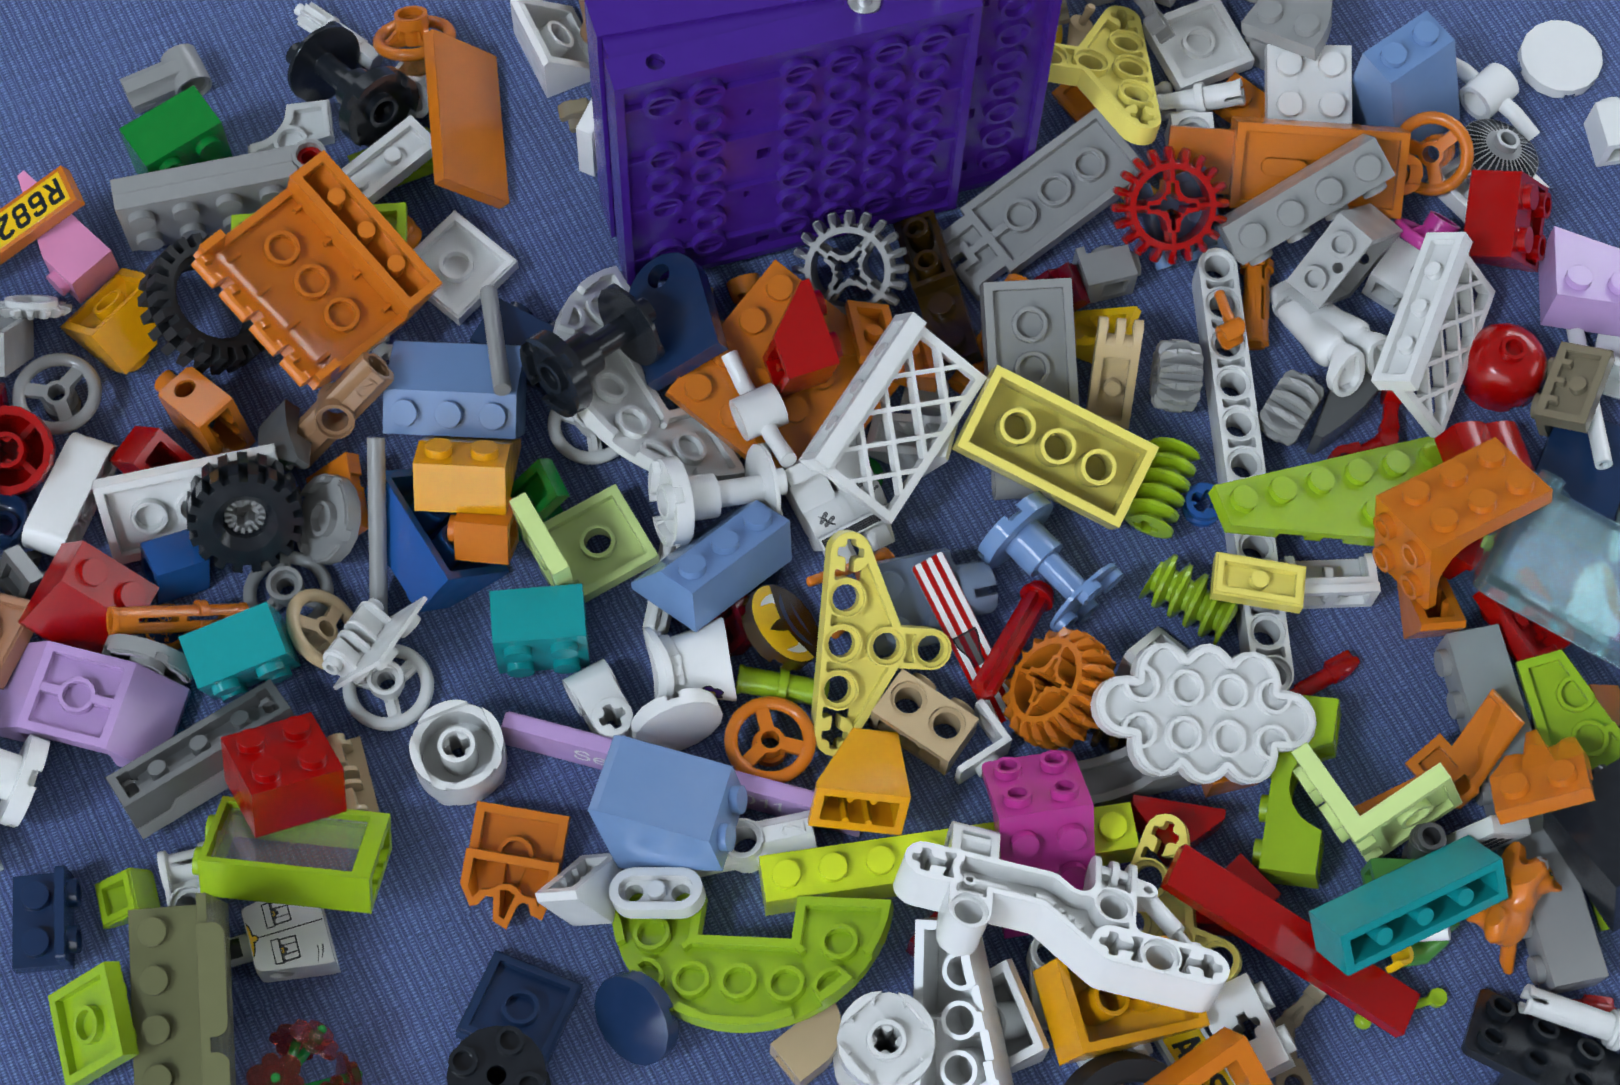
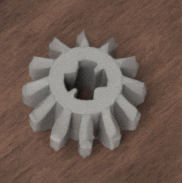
[1149,339,1204,413]
[1258,369,1324,446]

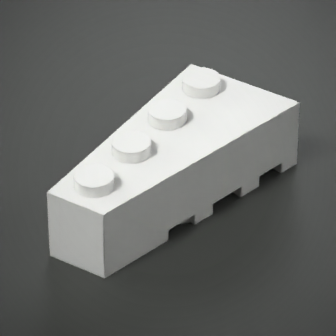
[913,917,1014,1085]

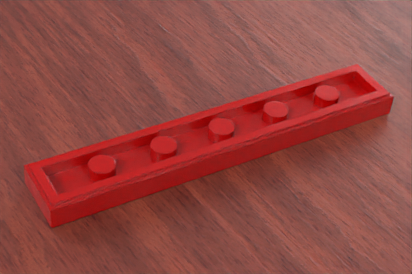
[1160,844,1421,1038]

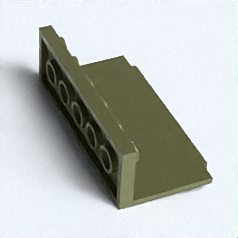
[128,892,236,1085]

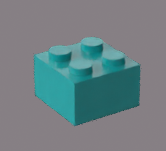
[489,583,590,678]
[178,601,301,703]

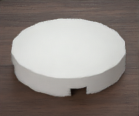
[1517,20,1603,98]
[631,688,723,751]

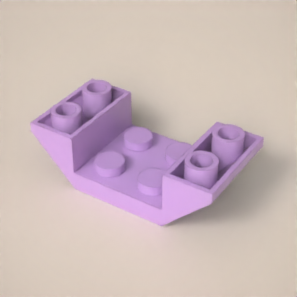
[0,640,191,767]

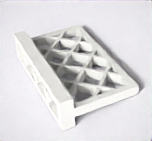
[1371,232,1496,438]
[799,312,987,524]

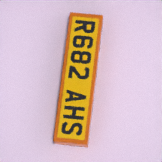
[0,165,85,265]

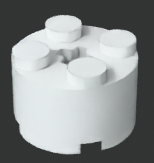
[409,700,507,806]

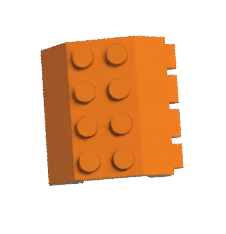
[191,150,443,391]

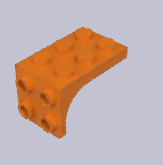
[1372,437,1553,610]

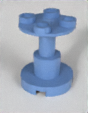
[977,491,1124,632]

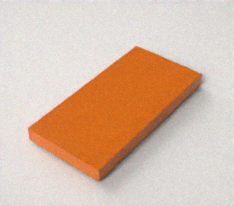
[423,29,509,209]

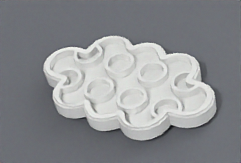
[1090,643,1317,785]

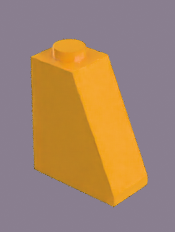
[808,728,911,836]

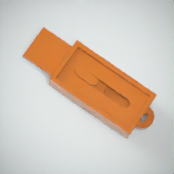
[1168,116,1423,219]

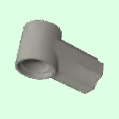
[119,44,212,115]

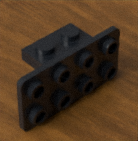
[1461,989,1620,1085]

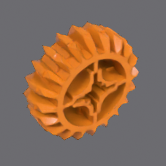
[1002,627,1117,750]

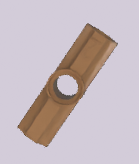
[296,352,394,468]

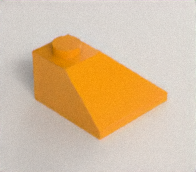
[60,268,157,375]

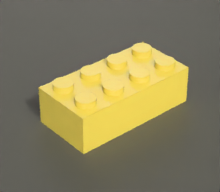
[952,365,1159,530]

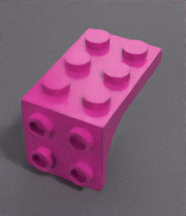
[982,750,1095,939]

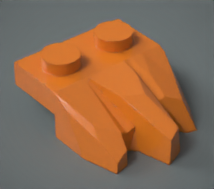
[1489,729,1595,825]
[460,801,571,929]

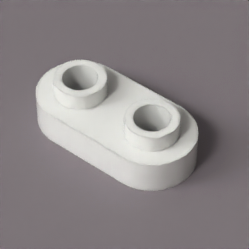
[609,867,706,919]

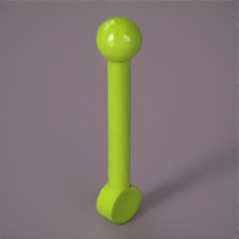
[1354,988,1447,1030]

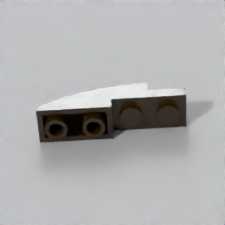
[893,209,983,374]

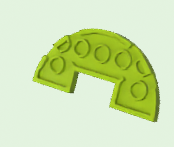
[612,893,894,1033]

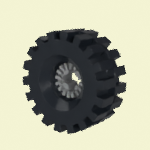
[186,452,304,573]

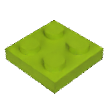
[48,961,139,1085]

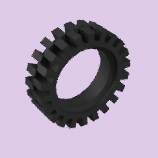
[137,233,265,375]

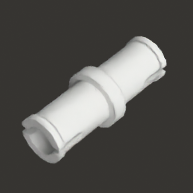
[1157,78,1246,121]

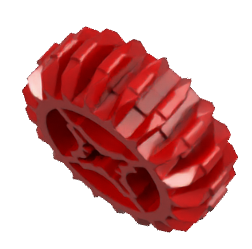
[1111,146,1229,264]

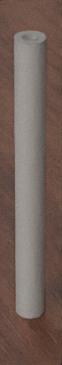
[367,437,388,615]

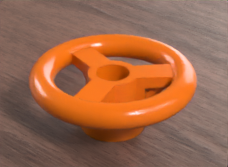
[373,6,456,62]
[1400,111,1474,196]
[724,696,816,783]

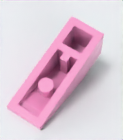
[17,170,120,304]

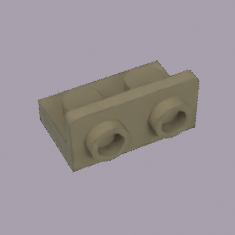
[1530,341,1615,437]

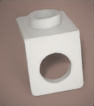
[954,698,1013,785]

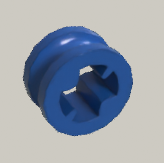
[1182,482,1219,527]

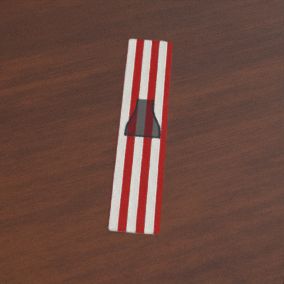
[912,552,1009,725]

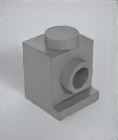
[1072,244,1141,304]

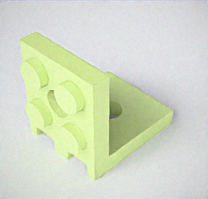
[509,484,660,603]
[1291,742,1463,862]

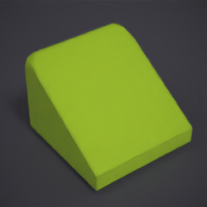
[94,867,160,929]

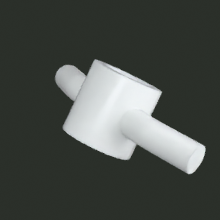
[1456,57,1540,141]
[721,350,797,468]

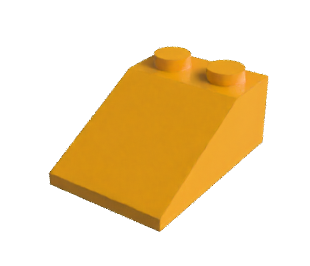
[412,436,521,515]
[1033,935,1210,1066]

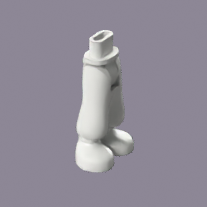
[1269,279,1387,397]

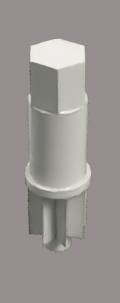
[294,1,384,70]

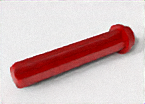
[971,580,1055,700]

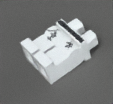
[783,437,895,564]

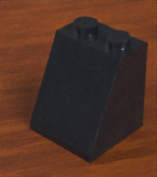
[1543,758,1620,933]

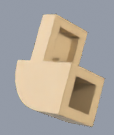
[770,1003,841,1085]

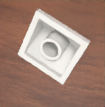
[510,0,590,98]
[989,958,1050,1073]

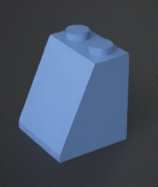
[1352,10,1460,142]
[588,735,748,871]

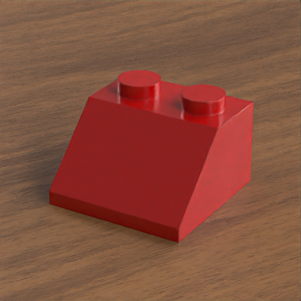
[18,540,160,654]

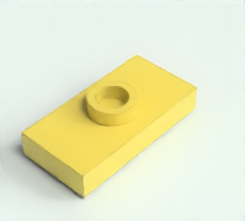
[1209,552,1307,614]

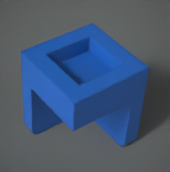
[140,529,210,604]

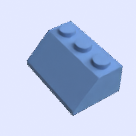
[383,340,526,439]
[631,500,792,632]

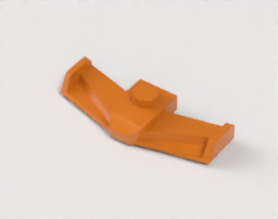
[1354,688,1525,816]

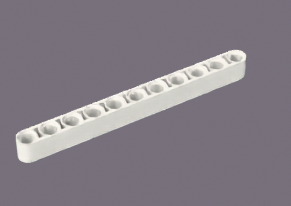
[1192,247,1294,691]

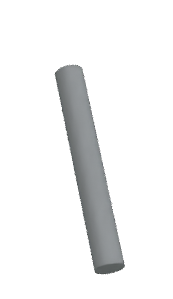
[480,285,512,396]

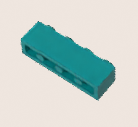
[1308,835,1509,976]

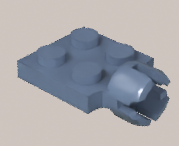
[873,548,998,656]

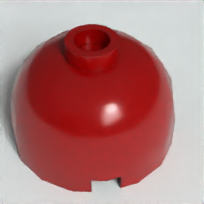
[1462,323,1548,412]
[0,405,56,496]

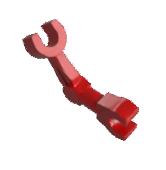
[1327,390,1402,459]

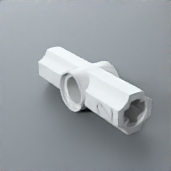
[693,810,817,877]

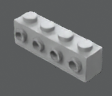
[1213,133,1395,266]

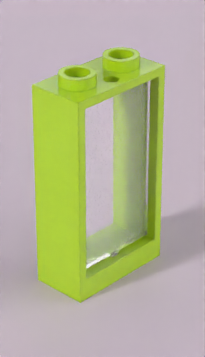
[192,796,392,914]

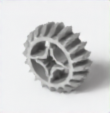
[791,209,910,316]

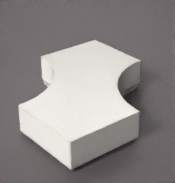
[248,99,335,154]

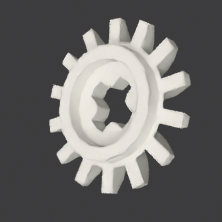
[0,295,72,320]

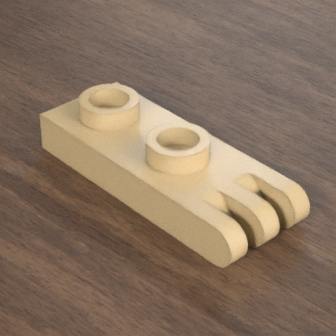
[1086,316,1144,429]

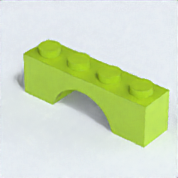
[1252,695,1342,889]

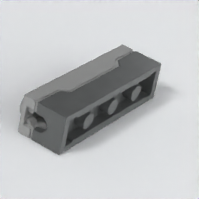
[105,679,294,839]

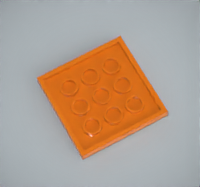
[665,259,899,468]

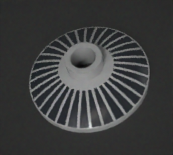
[1458,119,1539,178]

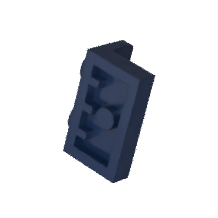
[12,865,82,974]

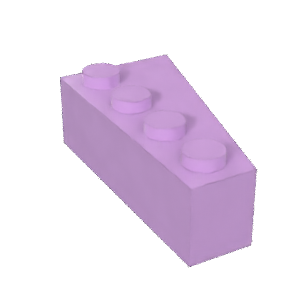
[1538,226,1620,337]

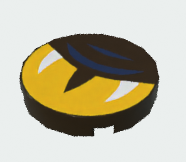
[741,585,818,671]

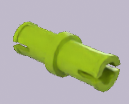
[735,664,830,709]

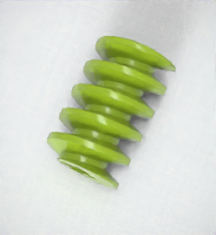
[1124,437,1200,539]
[1138,553,1239,645]

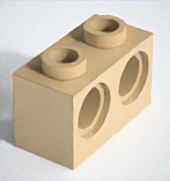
[869,669,979,775]

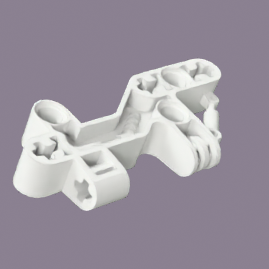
[893,821,1230,1013]

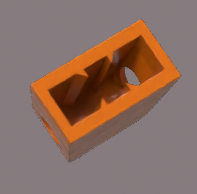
[154,367,256,457]

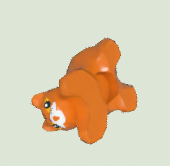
[1466,841,1562,975]

